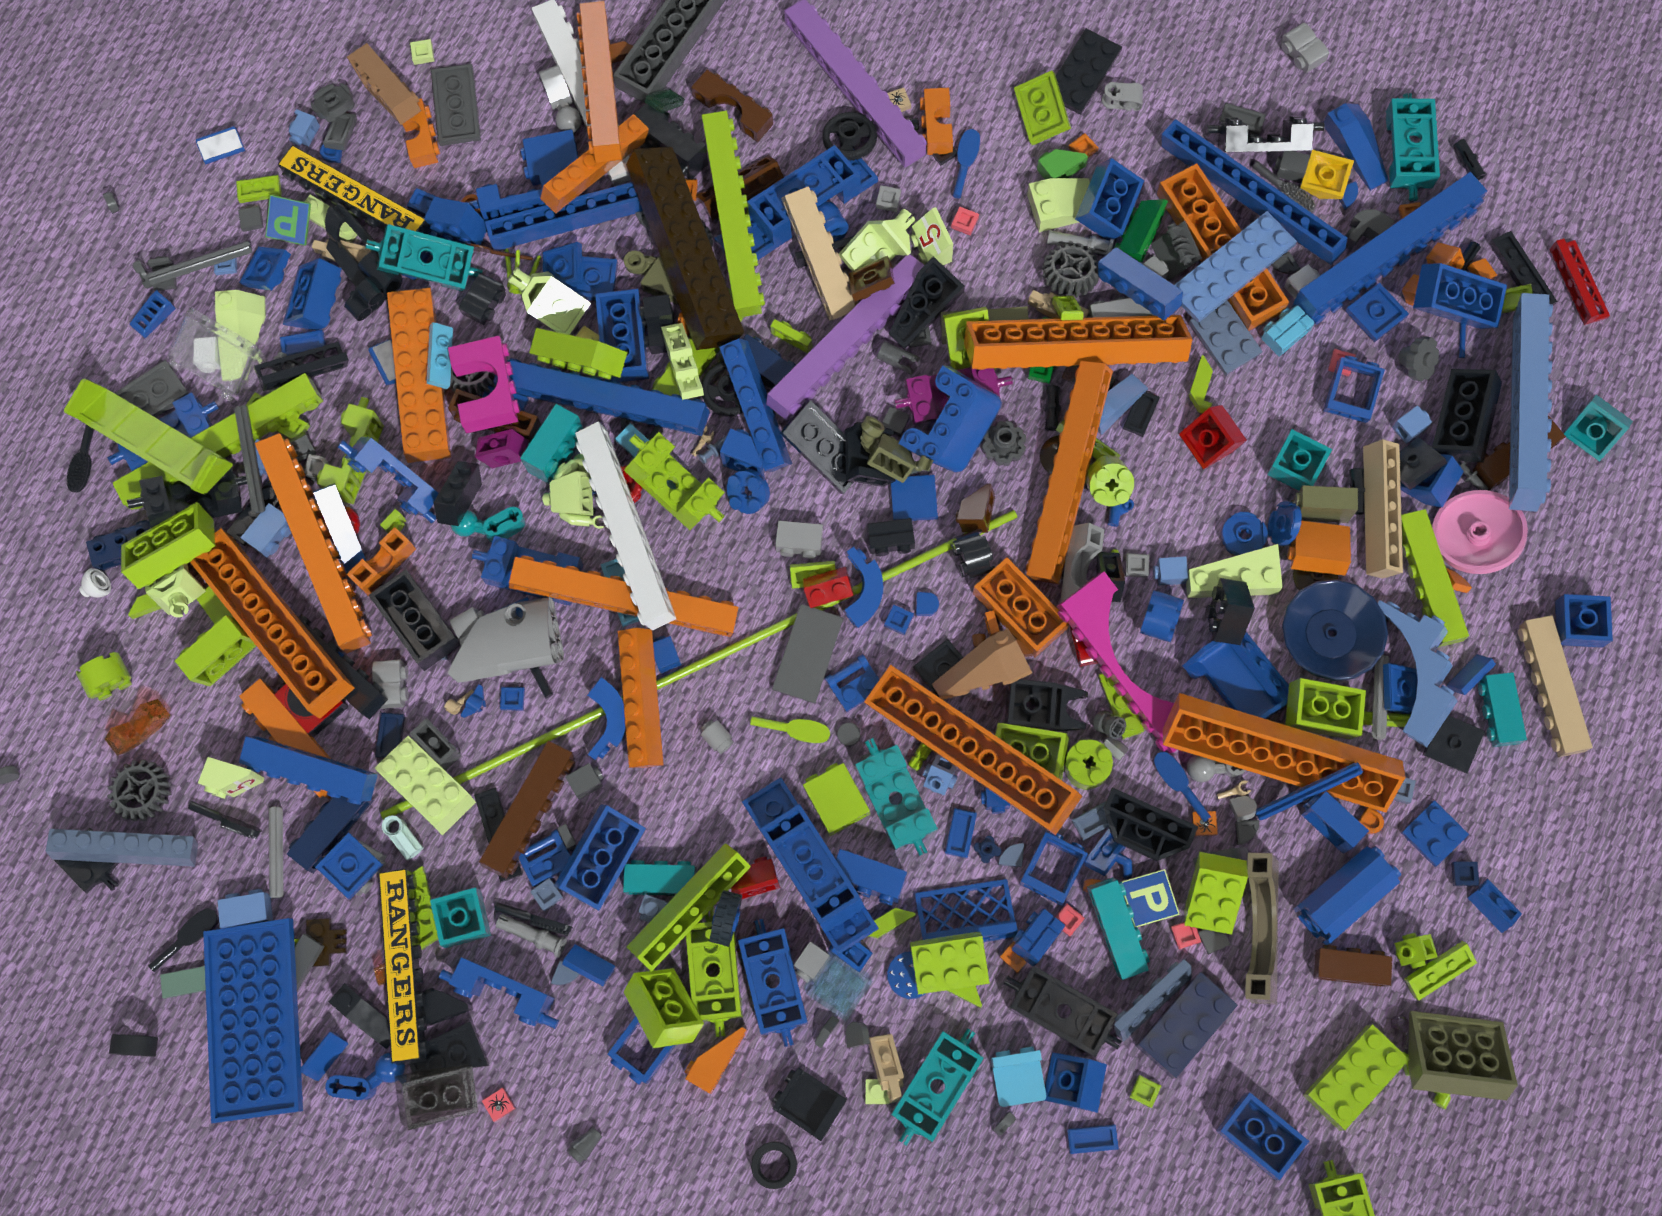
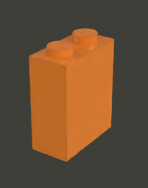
[1287,521,1351,576]

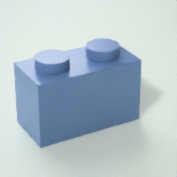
[240,503,291,558]
[217,889,273,929]

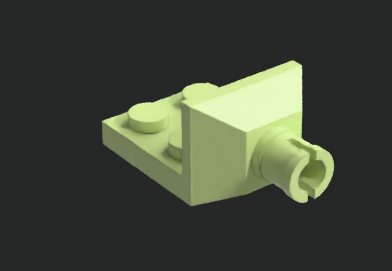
[839,209,915,272]
[507,267,591,335]
[145,564,206,617]

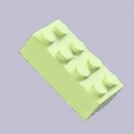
[375,736,476,835]

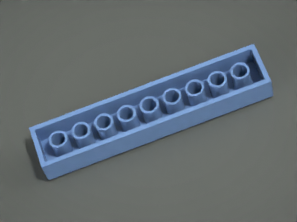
[1509,293,1553,512]

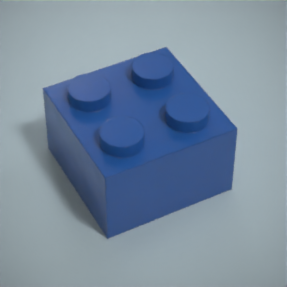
[424,197,487,245]
[1555,594,1613,648]

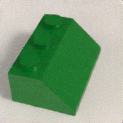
[1115,199,1168,264]

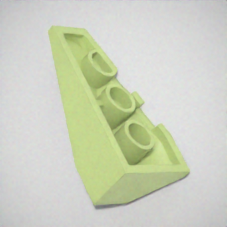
[215,290,266,381]

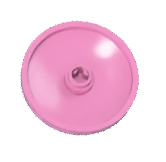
[1432,490,1528,574]

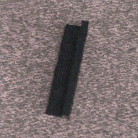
[254,342,349,391]

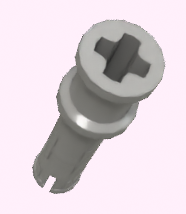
[1047,230,1114,255]
[496,914,567,957]

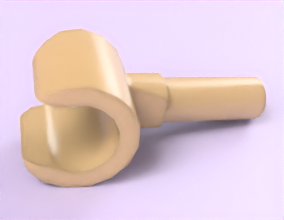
[691,426,714,457]
[444,689,474,715]
[1217,780,1251,799]

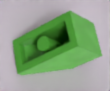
[1037,149,1088,179]

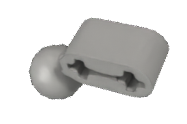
[539,65,582,133]
[1187,755,1246,783]

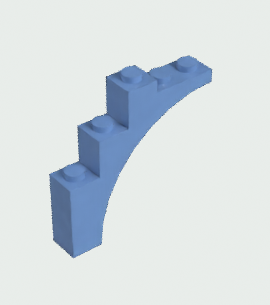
[1378,600,1458,748]

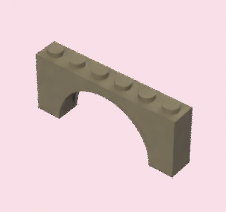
[1245,853,1279,1005]

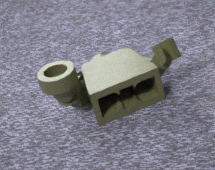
[624,250,679,305]
[861,416,934,483]

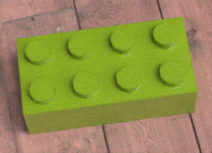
[529,328,627,380]
[121,502,215,589]
[1303,1024,1410,1131]

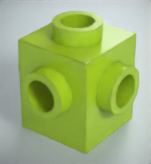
[1394,933,1438,969]

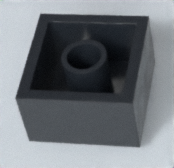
[1205,578,1255,645]

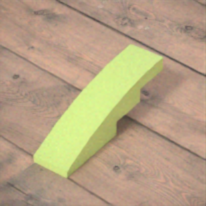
[661,323,704,400]

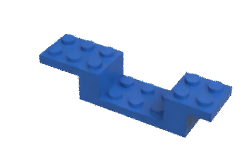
[715,145,878,261]
[742,777,879,955]

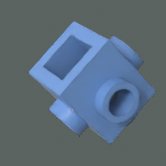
[923,754,958,795]

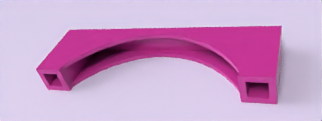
[1056,572,1177,753]

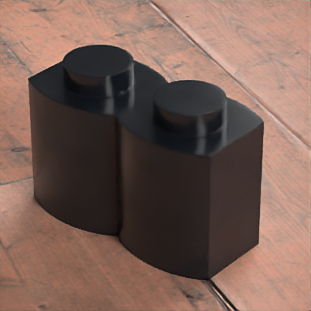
[459,273,506,325]

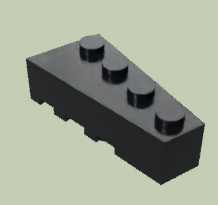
[634,102,709,179]

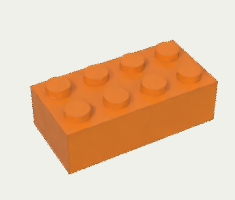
[973,557,1069,658]

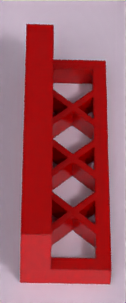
[1549,238,1610,325]

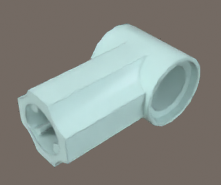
[382,816,424,861]

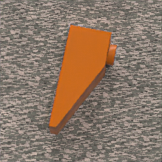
[684,1027,748,1094]

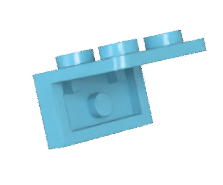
[991,1046,1046,1107]

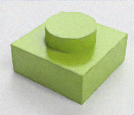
[380,509,407,533]

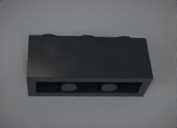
[433,461,482,526]

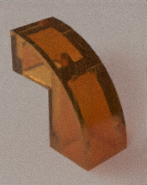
[105,699,171,756]

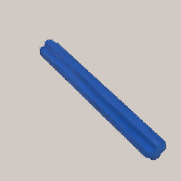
[1256,762,1363,820]

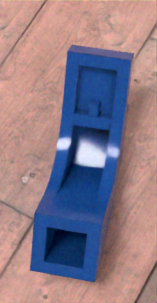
[842,547,883,628]
[587,677,626,760]

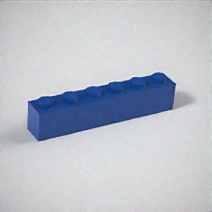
[720,339,792,472]
[239,736,378,805]

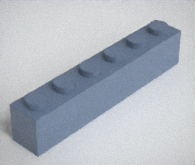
[45,829,198,867]

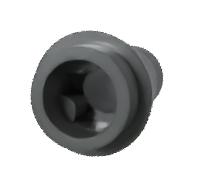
[566,1127,602,1164]

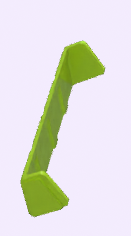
[64,378,233,494]

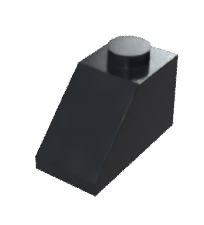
[1096,552,1125,602]
[422,988,473,1027]

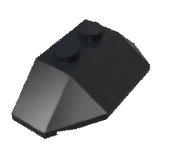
[1103,787,1198,861]

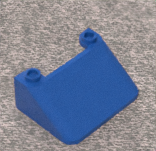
[1182,632,1289,719]

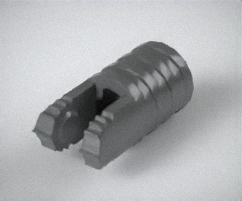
[877,341,920,375]

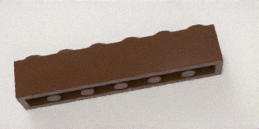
[479,741,575,879]

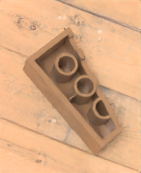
[347,43,421,125]

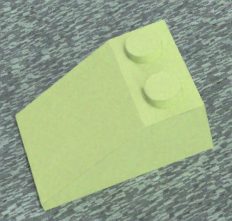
[1027,178,1090,232]

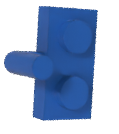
[1084,828,1132,879]

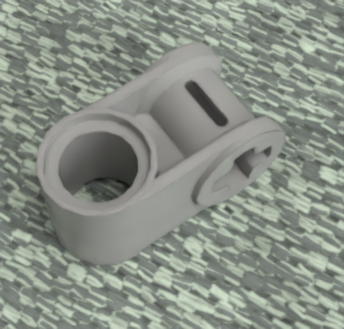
[1101,82,1143,111]

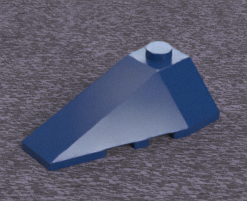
[1324,103,1389,191]

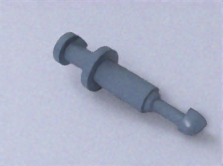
[698,428,739,464]

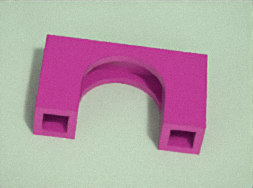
[448,336,520,434]

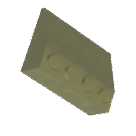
[1408,1011,1518,1101]

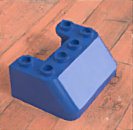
[898,365,1002,472]

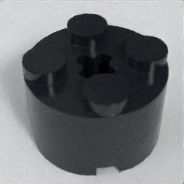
[950,529,995,580]

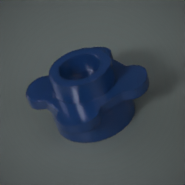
[974,836,1001,863]

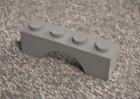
[1060,523,1105,603]

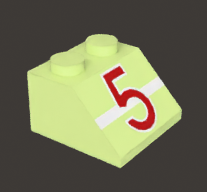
[909,207,953,265]
[198,757,265,799]

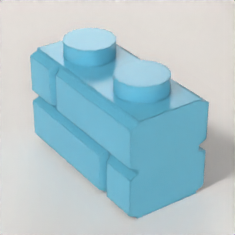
[1261,305,1315,357]

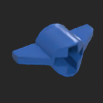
[460,684,486,718]

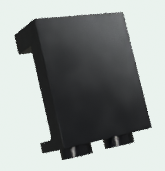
[772,1067,847,1141]

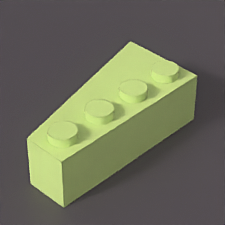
[1186,544,1282,598]

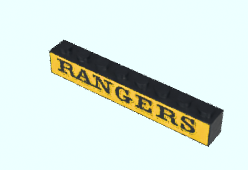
[278,145,432,235]
[379,869,429,1065]

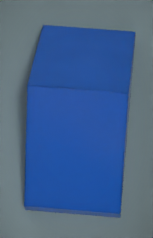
[829,942,873,973]

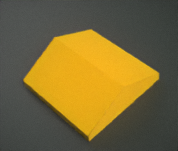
[1300,150,1354,199]

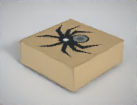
[887,88,911,112]

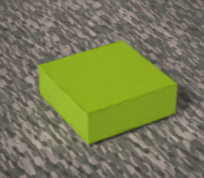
[1129,1075,1161,1108]

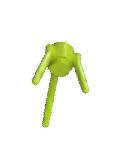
[505,249,541,294]

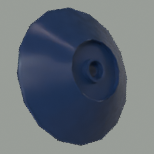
[1282,579,1388,681]

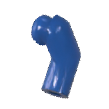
[1108,498,1134,527]

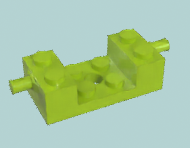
[317,397,384,505]
[624,432,725,530]
[686,907,743,1037]
[1309,1160,1375,1216]

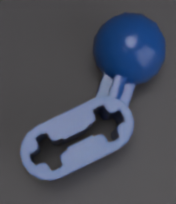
[325,1052,405,1100]

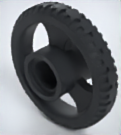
[822,111,877,161]
[701,361,743,416]

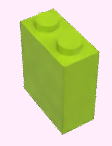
[803,763,870,836]

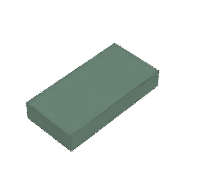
[160,966,206,999]

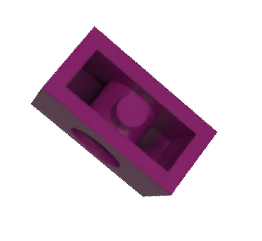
[475,429,529,468]

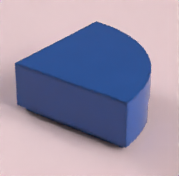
[1339,181,1358,210]

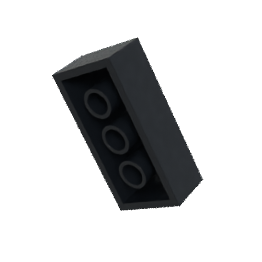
[1432,369,1502,463]
[369,569,461,671]

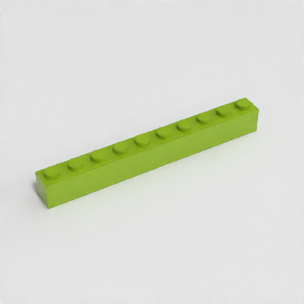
[702,110,765,318]
[112,373,324,510]

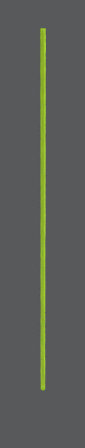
[380,510,1017,820]

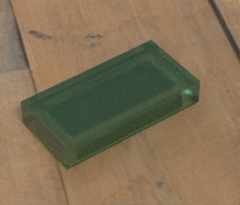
[645,89,685,113]

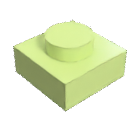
[410,39,435,65]
[866,1079,890,1104]

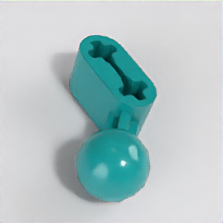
[450,507,525,542]

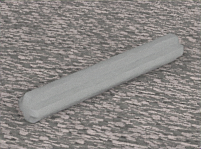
[1372,654,1389,740]
[269,806,283,898]

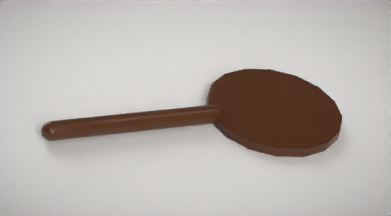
[461,243,533,260]

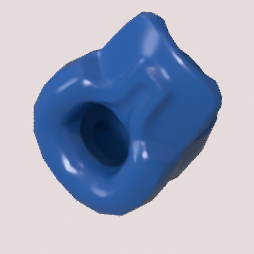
[800,201,849,251]

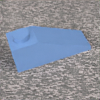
[1098,374,1148,435]

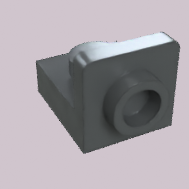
[148,256,177,291]

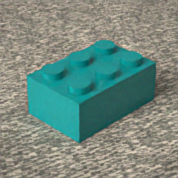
[520,404,584,485]

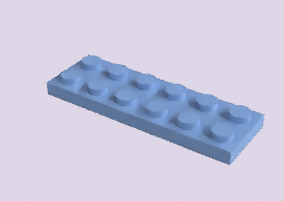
[1175,211,1297,323]

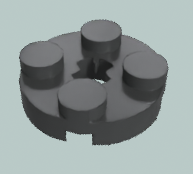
[311,83,355,122]

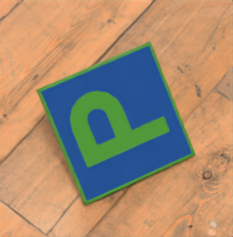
[265,195,311,246]

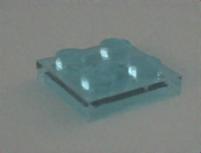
[807,955,873,1021]

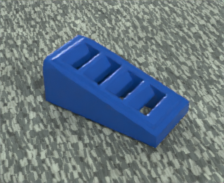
[129,290,176,338]

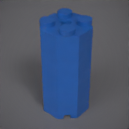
[1293,846,1401,945]

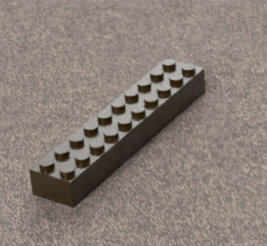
[626,147,744,350]

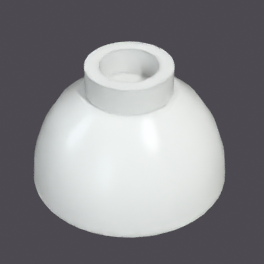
[79,568,111,598]

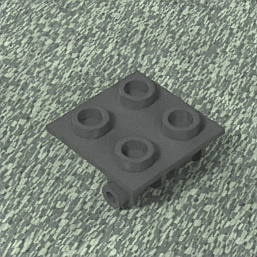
[1151,221,1202,281]

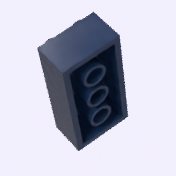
[1136,972,1238,1079]

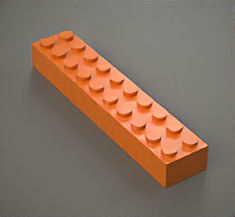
[964,315,1193,370]
[255,433,373,654]
[190,528,355,719]
[864,665,1083,835]
[1163,693,1406,813]

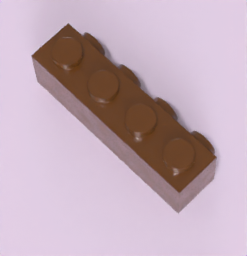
[448,389,542,443]

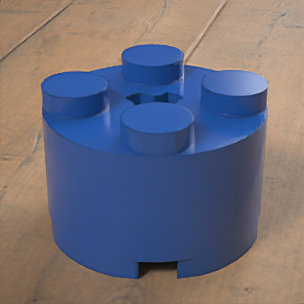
[1140,590,1184,643]

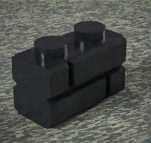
[867,518,915,557]

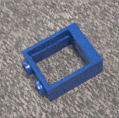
[1323,356,1385,423]
[1301,791,1369,854]
[1020,832,1088,906]
[607,1016,676,1085]

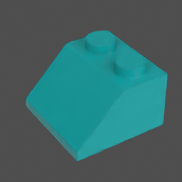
[1564,395,1633,462]

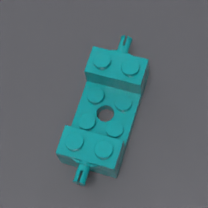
[1386,93,1440,201]
[365,224,483,291]
[855,738,938,856]
[891,1028,984,1146]

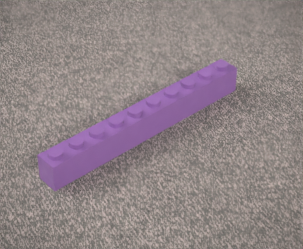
[784,0,927,168]
[766,254,924,420]

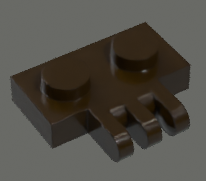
[306,918,347,967]

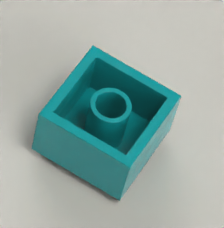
[1267,429,1332,491]
[430,887,492,948]

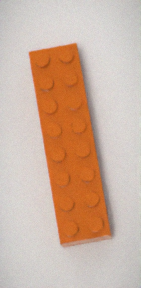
[1157,163,1289,331]
[387,288,451,463]

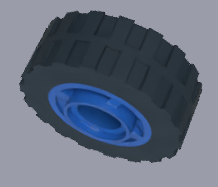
[710,890,742,947]

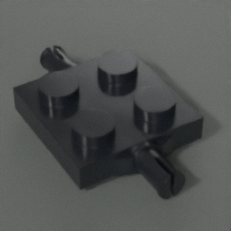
[54,828,119,893]

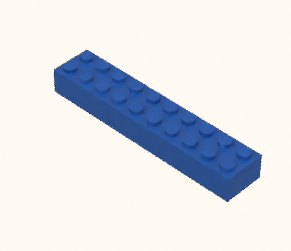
[1291,172,1487,325]

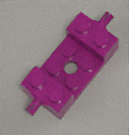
[894,366,1013,425]

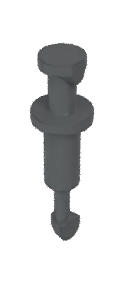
[1460,462,1489,491]

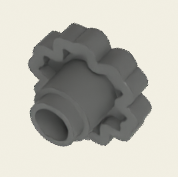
[1398,336,1439,382]
[982,421,1026,466]

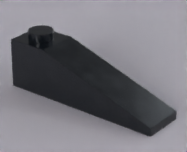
[889,256,965,349]

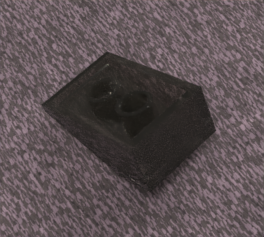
[394,1065,478,1130]

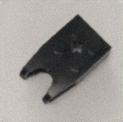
[1005,679,1088,732]

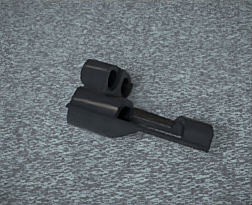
[325,204,402,321]

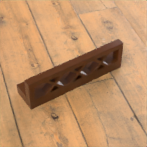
[696,155,784,221]

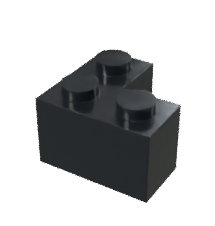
[640,295,674,354]

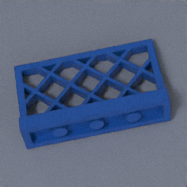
[915,879,1018,942]

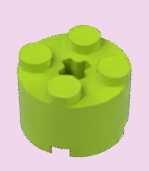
[1085,455,1134,506]
[75,652,132,701]
[1064,739,1113,790]

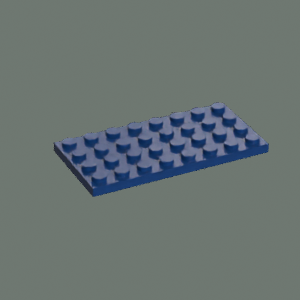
[203,918,303,1123]

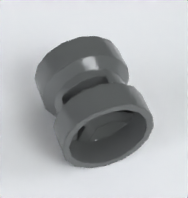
[1093,710,1126,739]

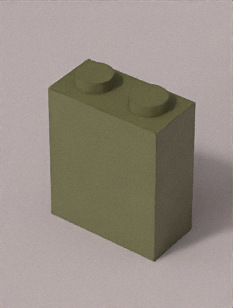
[1291,485,1358,523]

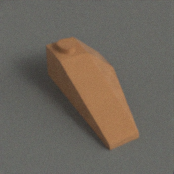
[932,628,1032,700]

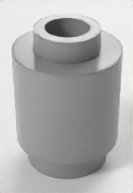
[701,720,734,754]

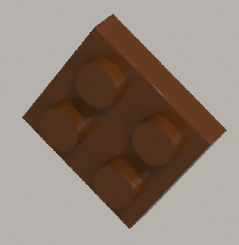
[849,255,895,302]

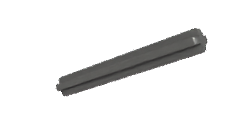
[146,241,252,285]
[234,405,266,514]

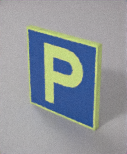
[1122,869,1180,927]

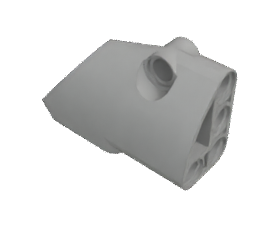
[448,597,564,683]

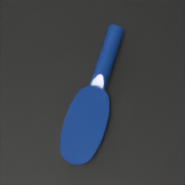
[953,129,980,199]
[1154,752,1211,822]

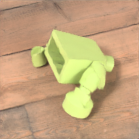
[542,454,605,529]

